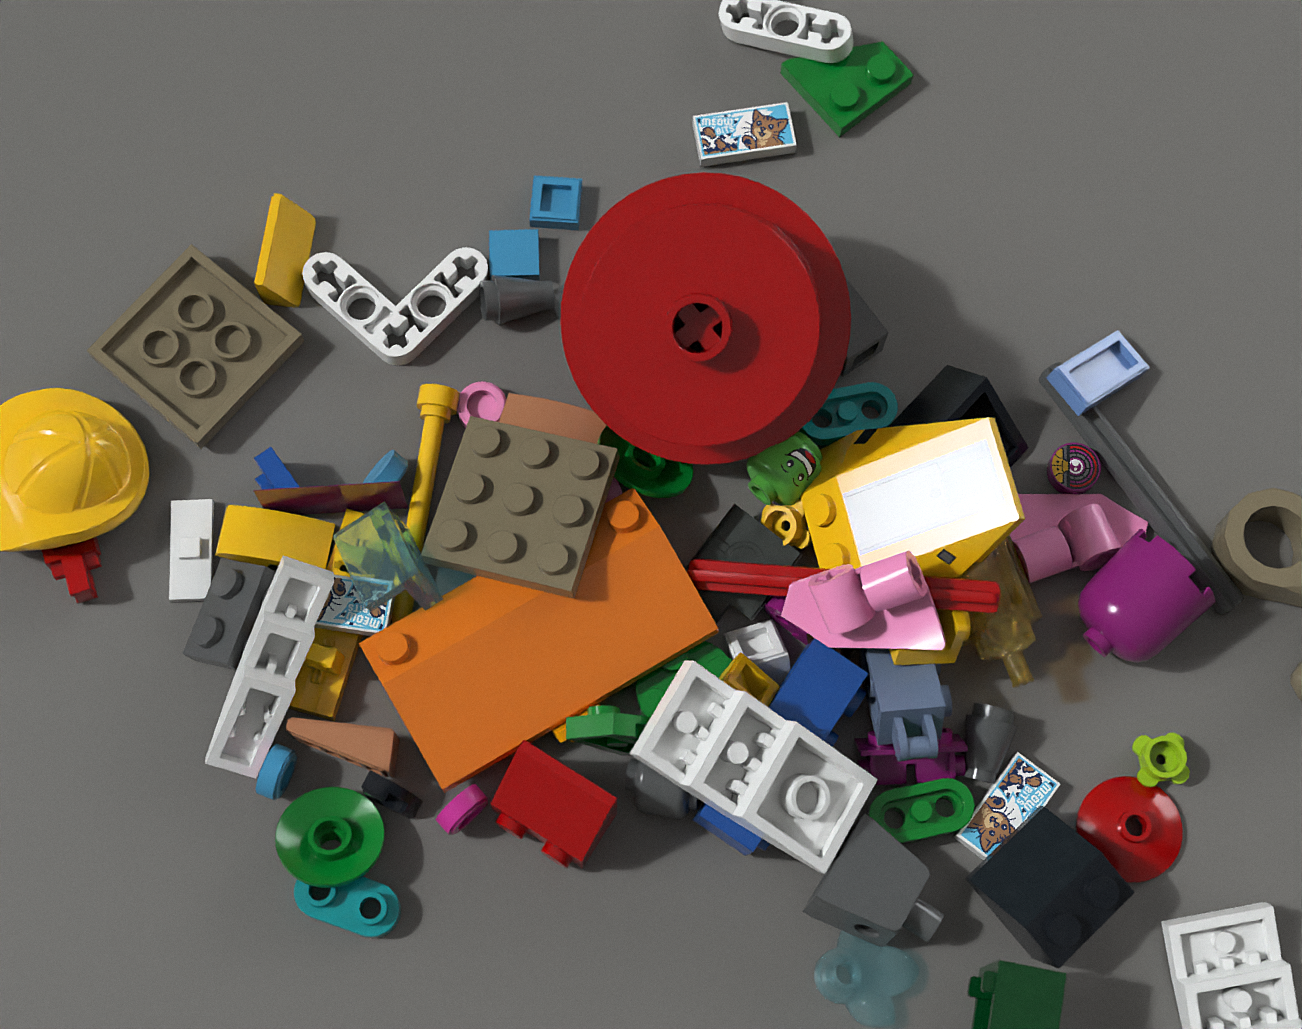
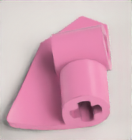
[1004,494,1148,585]
[781,550,946,650]

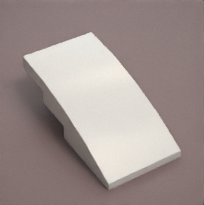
[629,660,878,874]
[1161,902,1302,1029]

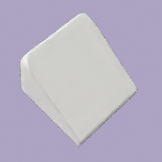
[724,619,791,684]

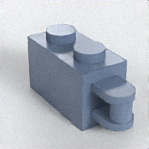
[858,648,952,761]

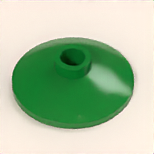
[597,426,693,498]
[275,787,385,888]

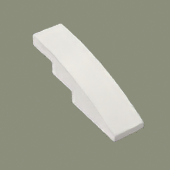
[205,555,334,778]

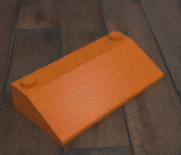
[359,488,719,793]

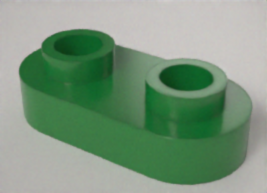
[867,778,974,845]

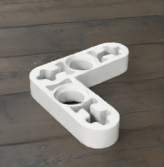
[719,0,853,63]
[302,247,489,366]

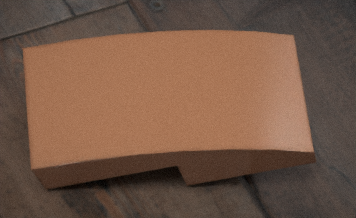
[499,393,607,444]

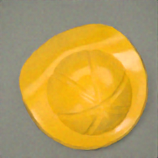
[0,388,149,552]

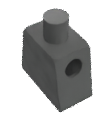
[802,813,944,947]

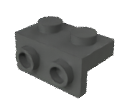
[182,558,276,671]

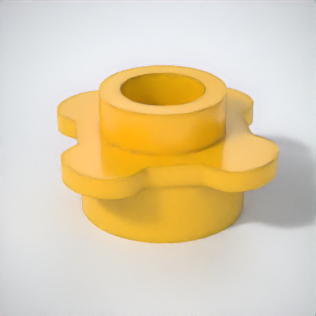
[760,499,812,549]

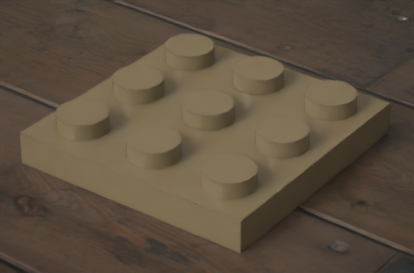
[86,244,304,449]
[421,416,620,599]

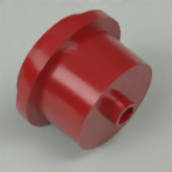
[560,172,851,465]

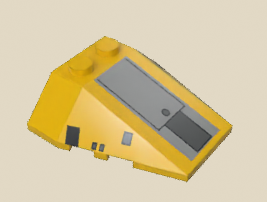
[800,417,1025,578]

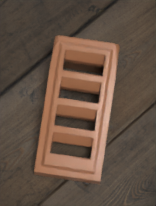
[286,717,400,778]

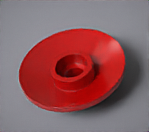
[1076,776,1183,883]

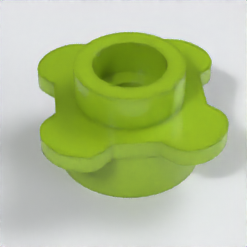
[1132,732,1190,788]

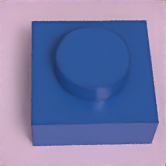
[254,447,300,489]

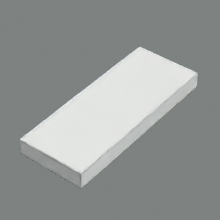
[169,499,214,602]

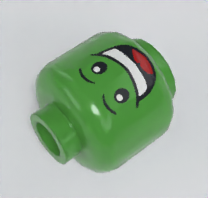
[747,432,822,505]

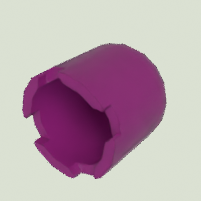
[1078,529,1216,663]

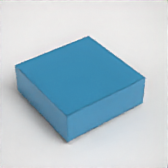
[529,175,582,231]
[489,229,540,281]

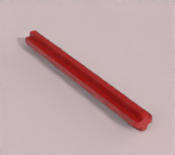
[687,559,1001,614]

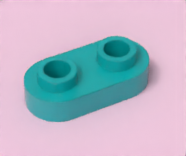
[799,382,898,446]
[294,876,401,939]

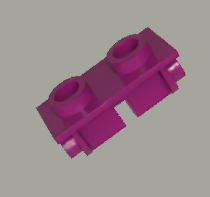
[854,727,968,786]

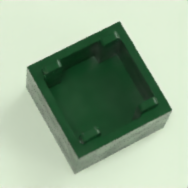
[967,960,1067,1029]

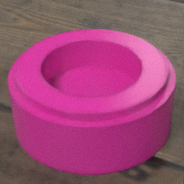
[436,784,488,835]

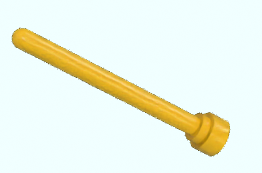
[391,384,460,623]

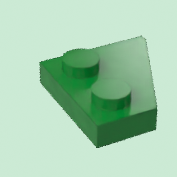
[780,41,914,137]
[566,705,651,755]

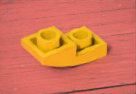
[215,505,335,569]

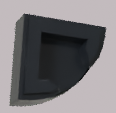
[361,770,423,819]

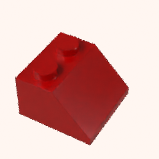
[490,740,617,869]

